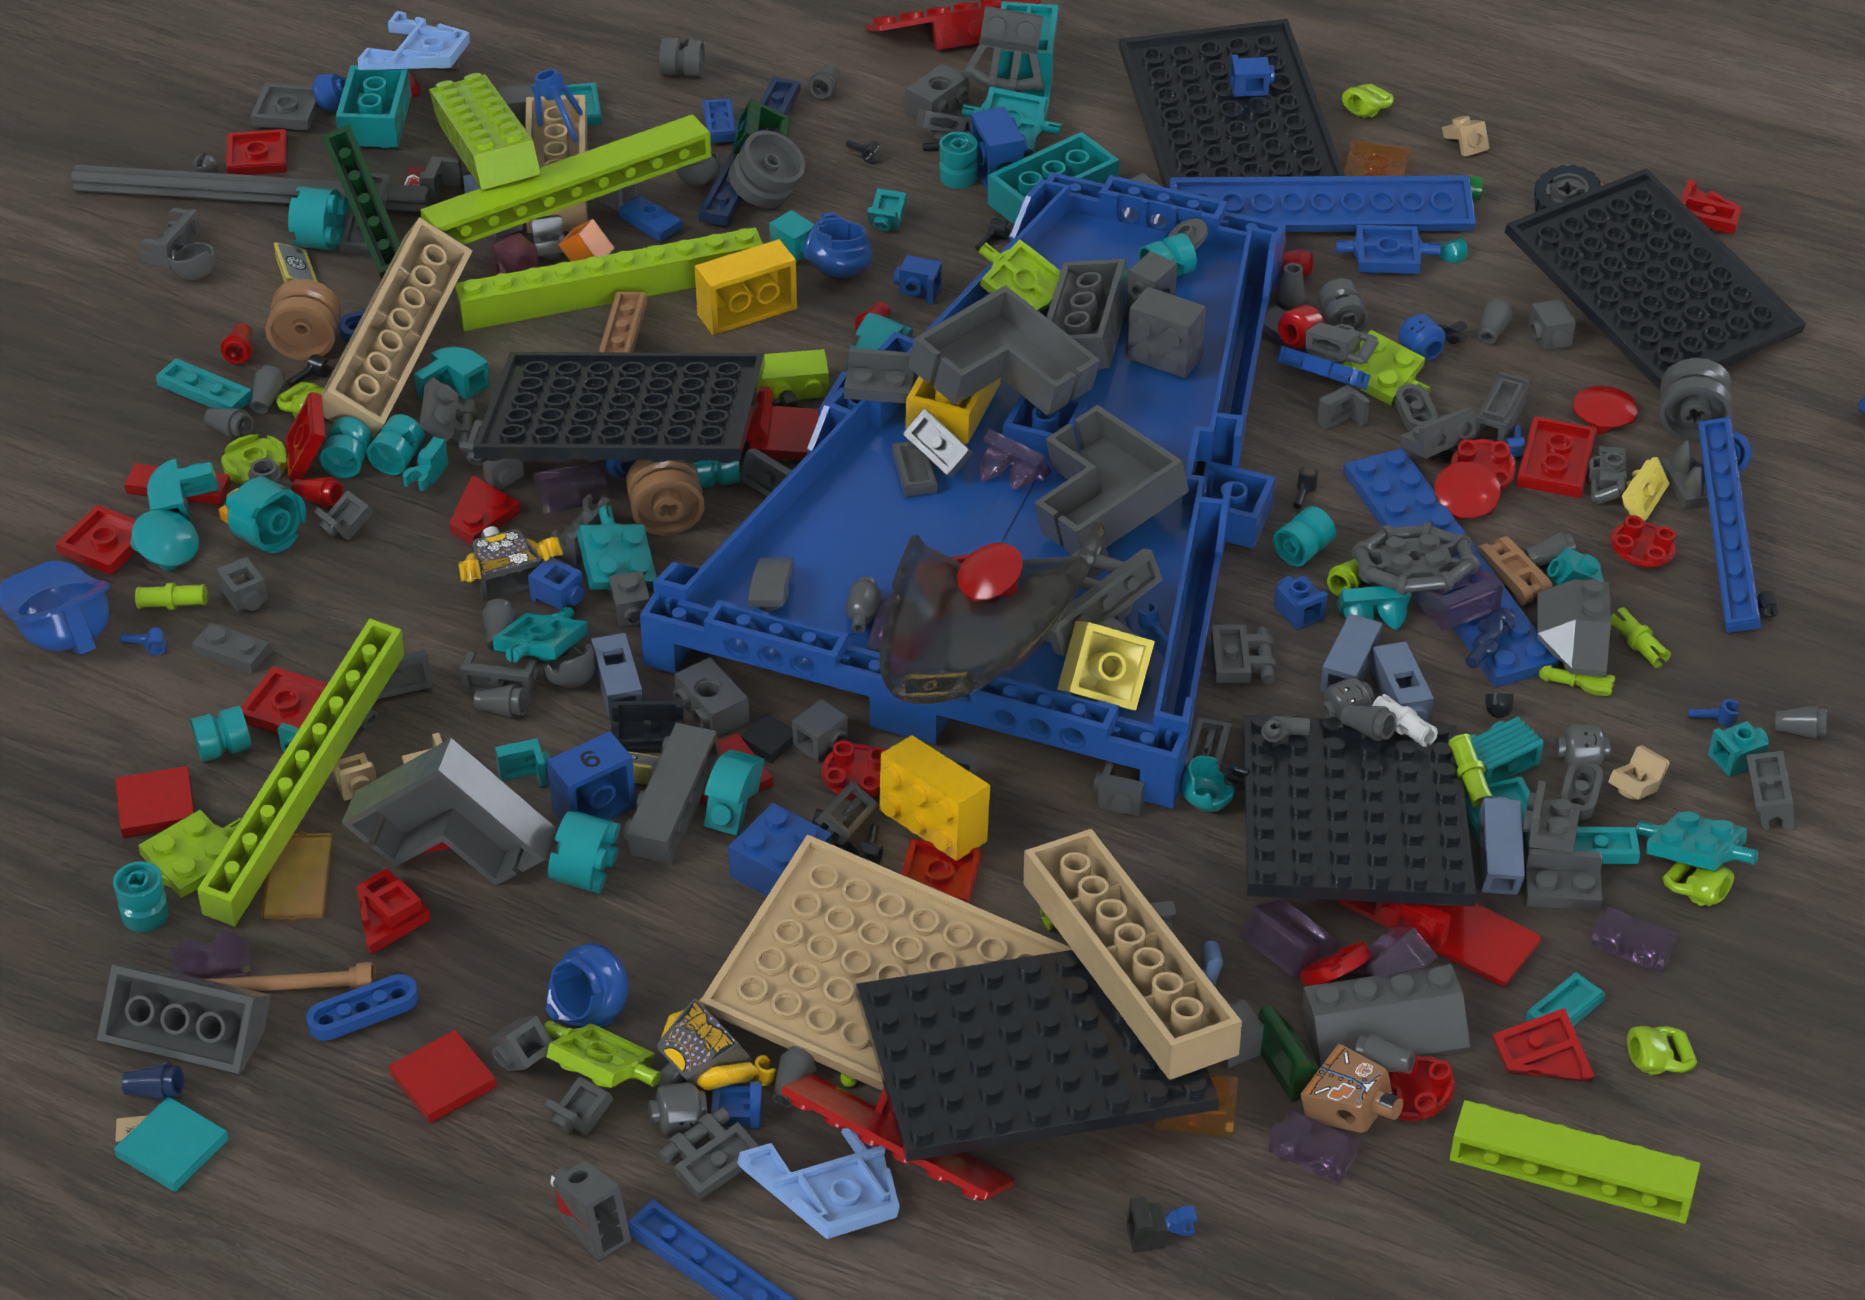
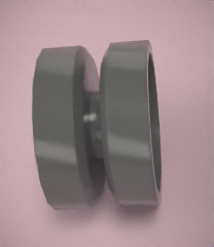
[728,130,806,209]
[1659,358,1733,442]

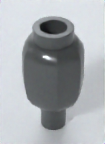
[846,577,881,633]

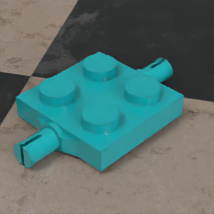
[962,86,1062,154]
[576,506,657,591]
[493,606,588,663]
[1636,811,1758,871]

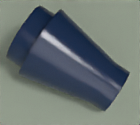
[122,1062,184,1101]

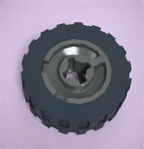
[1534,165,1601,212]

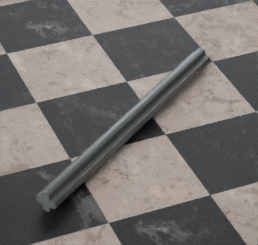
[71,164,431,213]

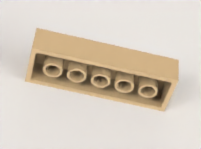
[525,95,588,233]

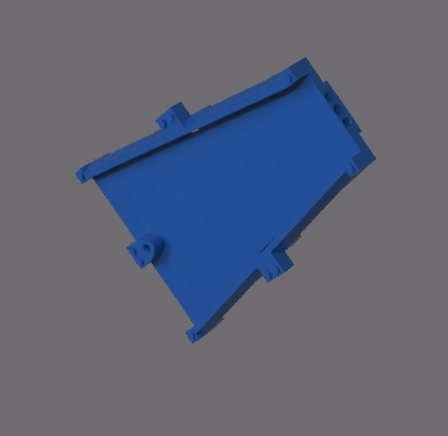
[640,172,1286,809]

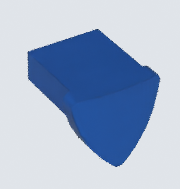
[711,1082,763,1129]

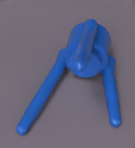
[531,69,583,143]

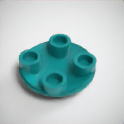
[130,510,199,571]

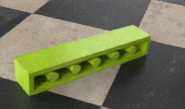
[1450,1100,1701,1224]

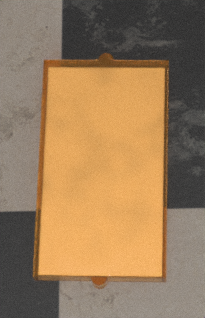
[261,831,333,922]

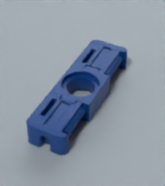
[1276,346,1371,390]

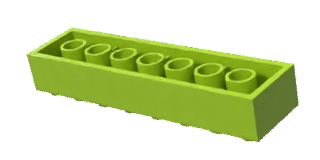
[429,73,541,190]

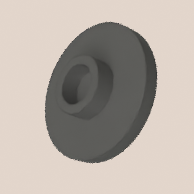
[1168,218,1208,249]

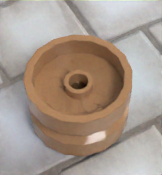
[265,279,341,360]
[626,460,705,536]

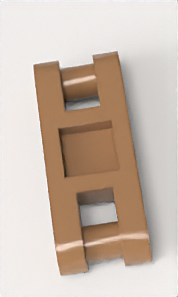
[1476,536,1553,606]

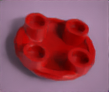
[1572,385,1637,434]
[1450,439,1516,492]
[1434,462,1500,520]
[1610,515,1676,567]
[957,543,1023,603]
[821,740,886,799]
[1388,1056,1456,1121]

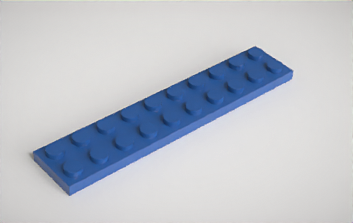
[1169,175,1476,232]
[1343,448,1559,688]

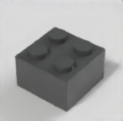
[1127,286,1206,378]

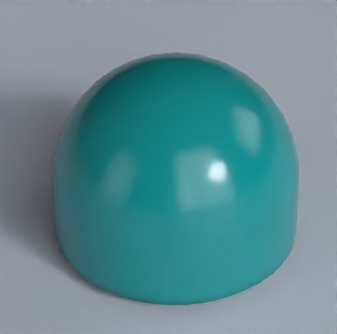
[1439,238,1468,263]

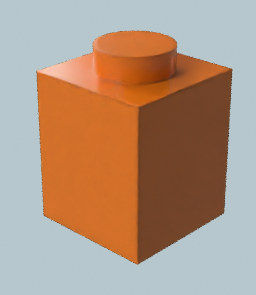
[558,219,614,262]

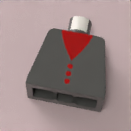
[550,1161,631,1261]

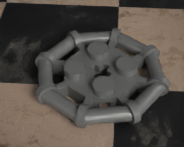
[1352,522,1480,596]

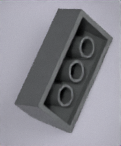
[1047,259,1128,370]
[97,962,271,1074]
[1300,964,1470,1069]

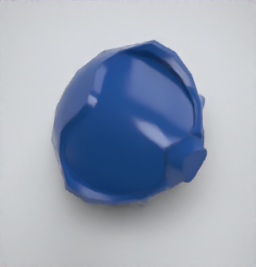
[804,212,872,279]
[545,942,629,1028]

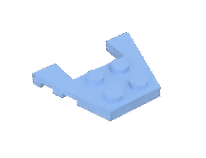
[358,11,470,70]
[737,1128,900,1239]

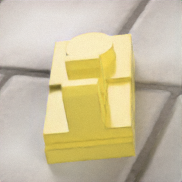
[1622,457,1669,522]

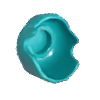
[1180,755,1235,812]

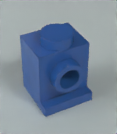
[1229,54,1275,97]
[893,255,942,305]
[528,557,584,610]
[1274,575,1328,631]

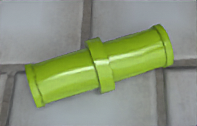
[135,582,208,610]
[1611,607,1671,668]
[1448,734,1493,808]

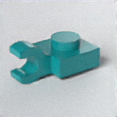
[403,437,448,492]

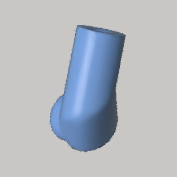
[1202,941,1223,986]

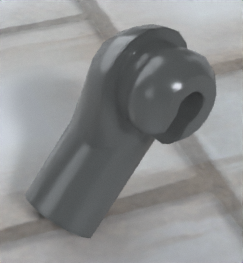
[1261,716,1310,743]

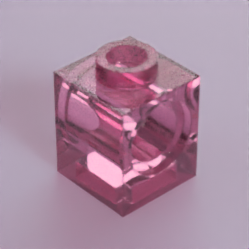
[494,232,539,274]

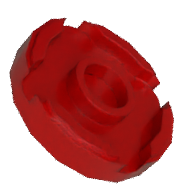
[1299,942,1372,987]

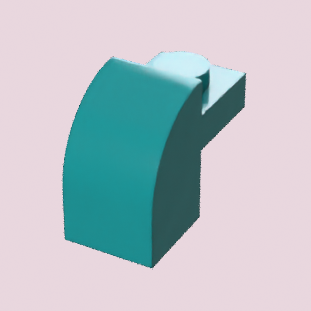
[414,347,491,401]
[147,459,220,520]
[703,749,765,836]

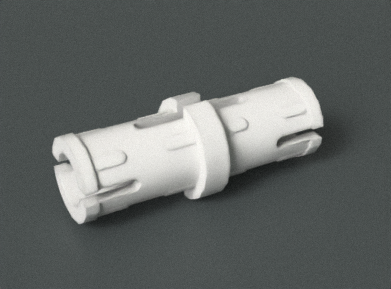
[1373,694,1438,747]

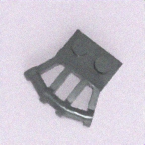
[962,6,1044,92]

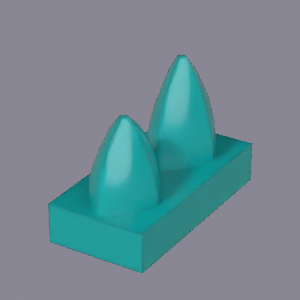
[1337,586,1411,630]

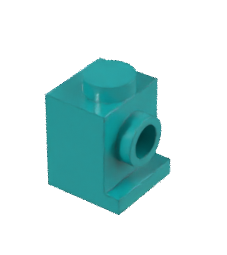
[1708,721,1769,777]

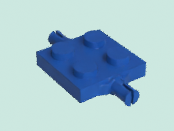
[1335,225,1441,274]

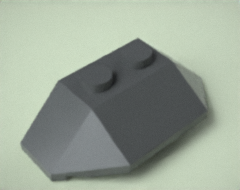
[1537,579,1611,677]

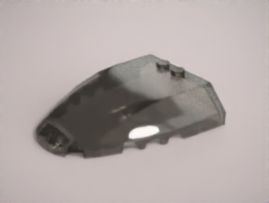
[880,522,1107,704]

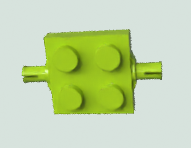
[978,239,1061,312]
[1342,330,1431,406]
[138,809,242,899]
[544,1020,661,1088]

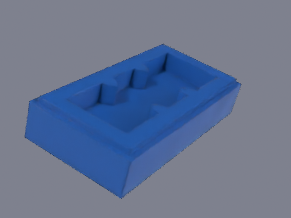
[703,98,736,143]
[618,195,682,242]

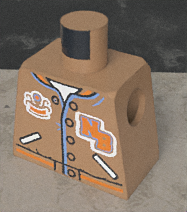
[1301,1044,1403,1133]

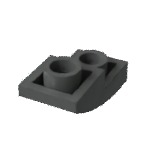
[748,557,795,611]

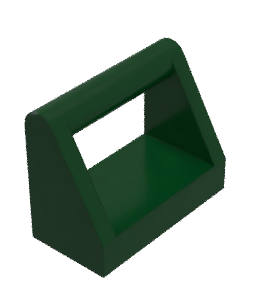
[733,98,791,155]
[1259,1004,1319,1102]

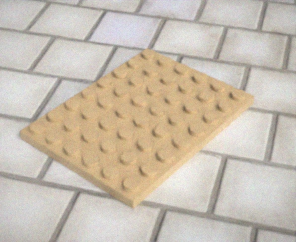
[700,834,1072,1091]

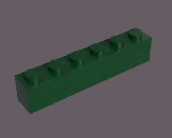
[321,125,400,279]

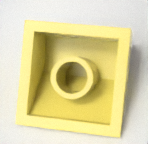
[1057,621,1155,711]

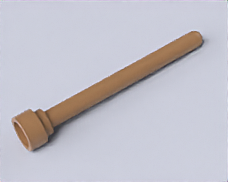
[205,962,376,991]

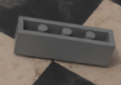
[624,723,721,864]

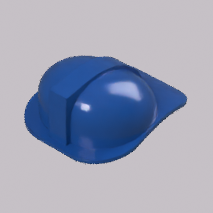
[0,561,110,655]

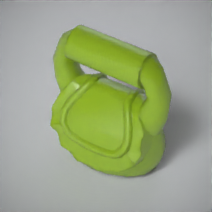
[1342,84,1394,118]
[276,382,324,418]
[1662,862,1734,906]
[1627,1026,1698,1076]

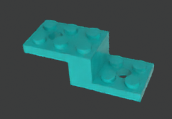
[997,2,1059,121]

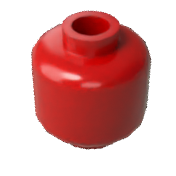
[1278,305,1324,350]

